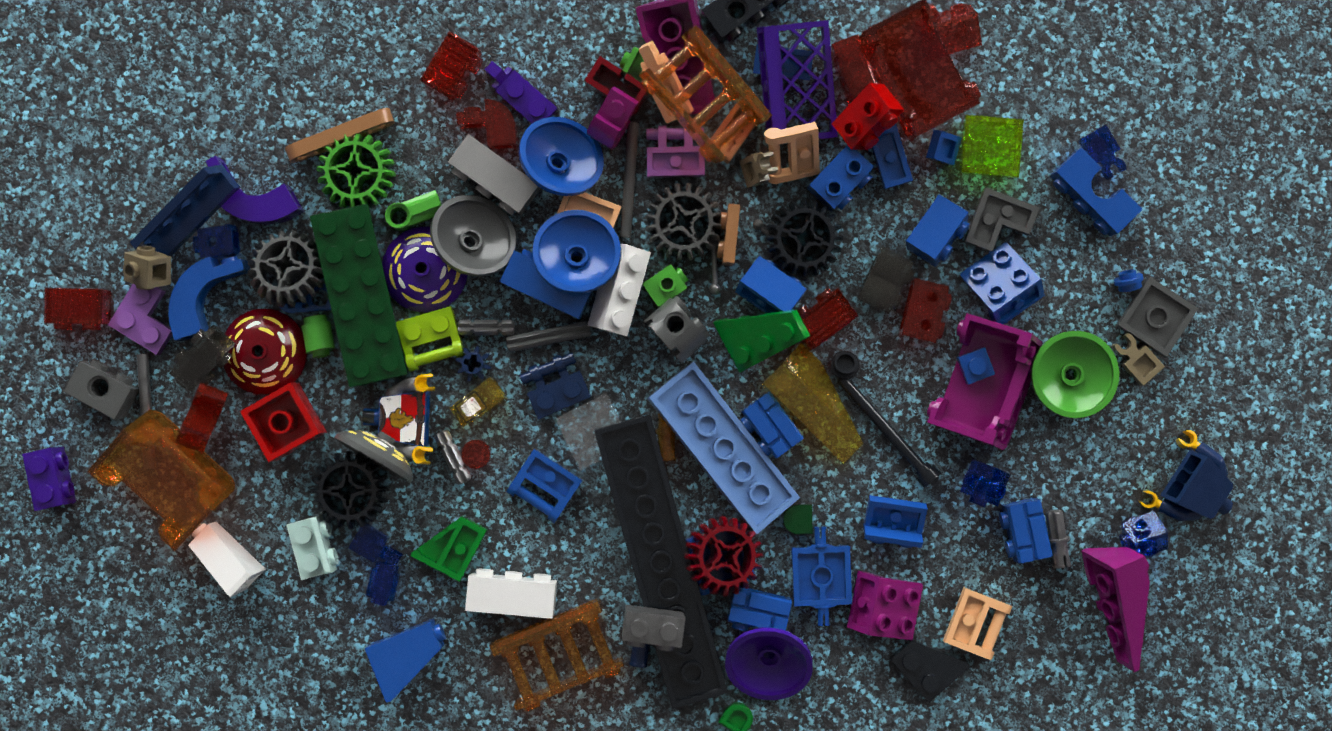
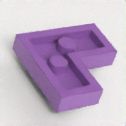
[108,284,172,355]

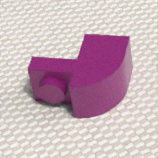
[587,87,639,150]

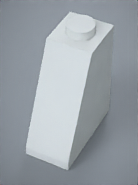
[188,521,266,597]

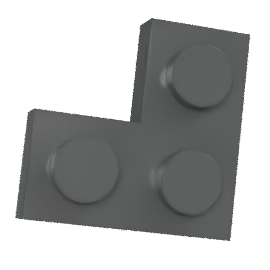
[964,187,1039,252]

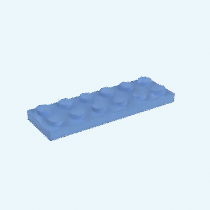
[647,361,800,535]

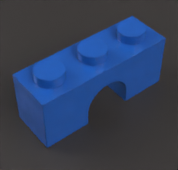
[1050,147,1143,236]

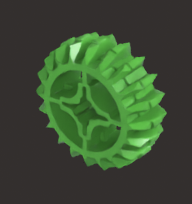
[316,133,396,208]

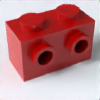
[832,83,904,150]

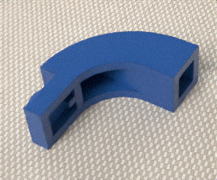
[168,256,251,341]

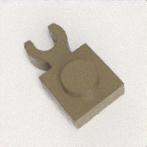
[739,151,778,188]
[1112,334,1165,386]

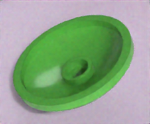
[1031,331,1119,418]

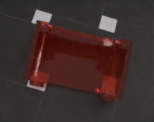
[858,0,981,142]

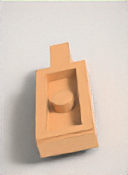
[638,40,694,123]

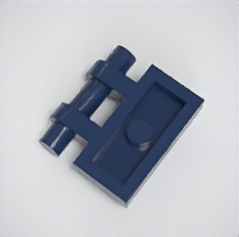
[519,352,592,419]

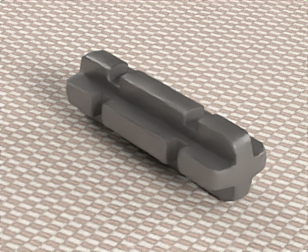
[458,320,515,335]
[434,430,471,485]

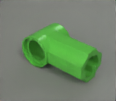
[385,190,442,232]

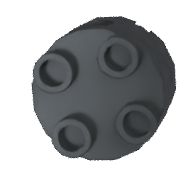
[644,296,710,364]

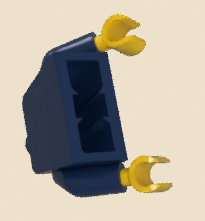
[1139,430,1233,521]

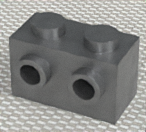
[622,605,685,651]

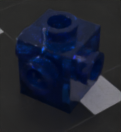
[960,459,1011,508]
[1119,510,1168,558]

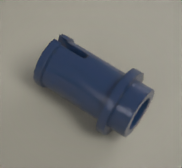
[629,643,650,668]

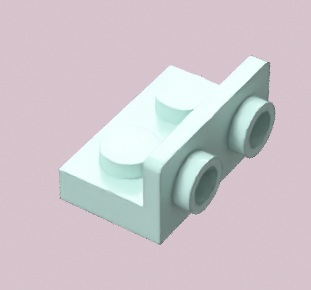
[286,515,339,580]

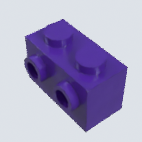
[22,446,76,511]

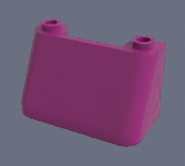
[927,313,1043,450]

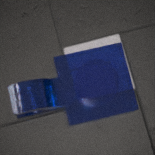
[349,523,403,566]

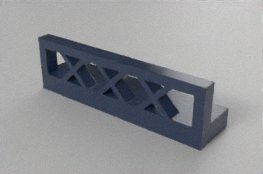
[130,165,240,256]

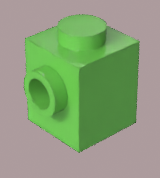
[642,264,689,308]

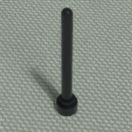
[838,378,941,488]

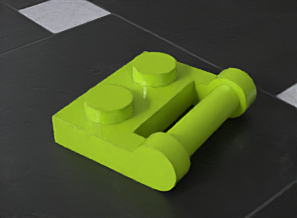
[396,306,465,372]

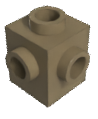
[123,246,171,290]

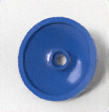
[518,117,604,196]
[533,210,621,294]

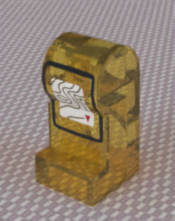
[449,377,508,427]

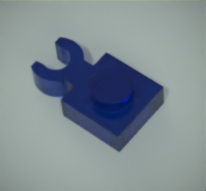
[1079,125,1127,180]

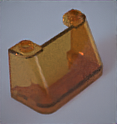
[87,410,235,551]

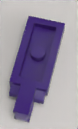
[484,61,558,124]

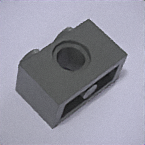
[63,359,139,419]

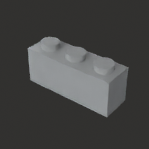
[448,134,541,216]

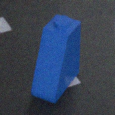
[365,618,446,703]

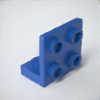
[960,242,1045,324]

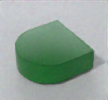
[718,702,753,731]

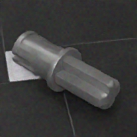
[1046,509,1071,569]

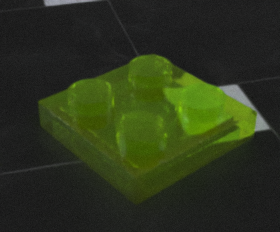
[959,115,1024,178]

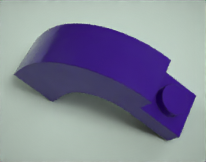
[205,156,305,225]

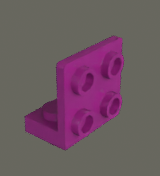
[847,571,923,640]

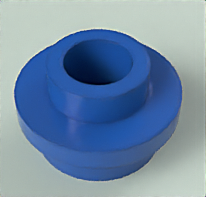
[1114,269,1144,292]

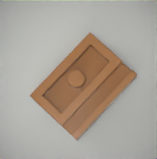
[717,204,740,266]

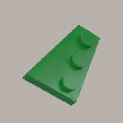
[713,310,810,373]

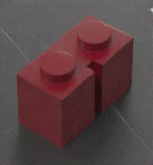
[584,56,649,118]

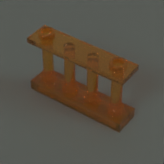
[639,25,772,163]
[490,598,625,712]

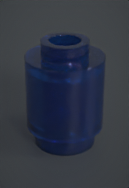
[365,561,400,605]

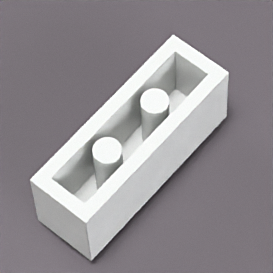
[588,244,651,336]
[465,568,557,619]

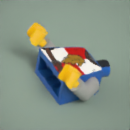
[362,374,435,465]

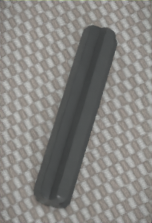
[506,321,591,352]

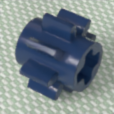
[456,346,492,381]

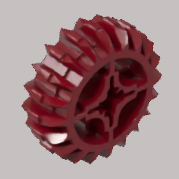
[684,516,764,596]

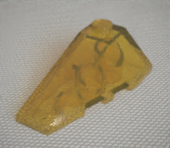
[761,343,864,464]

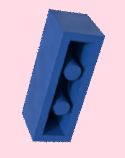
[499,249,593,320]

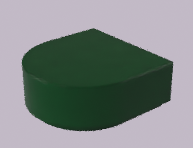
[783,504,813,534]

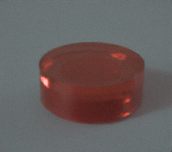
[461,439,491,469]

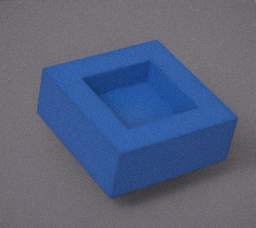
[926,130,962,166]
[956,347,995,385]

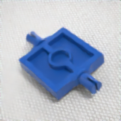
[791,526,852,626]

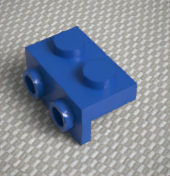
[863,495,928,548]

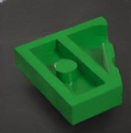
[410,516,488,582]

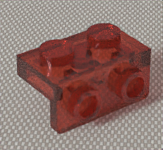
[915,3,982,60]

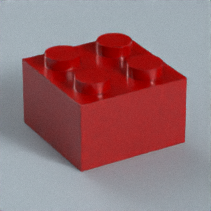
[240,382,327,462]

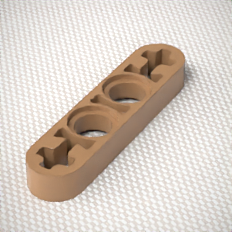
[285,108,395,163]

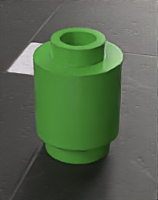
[302,315,335,359]

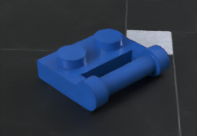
[506,449,583,523]

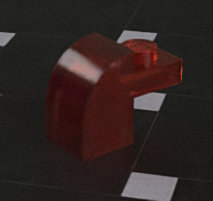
[456,99,519,150]
[175,383,228,453]

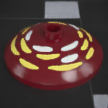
[221,309,308,395]

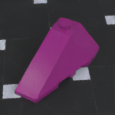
[635,0,717,115]
[1081,547,1150,672]

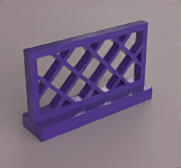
[756,20,838,144]

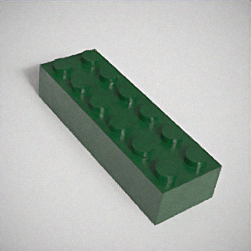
[310,204,408,389]

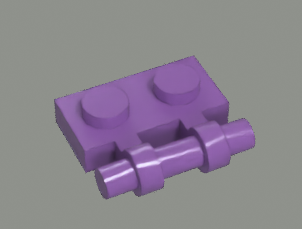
[646,125,705,178]

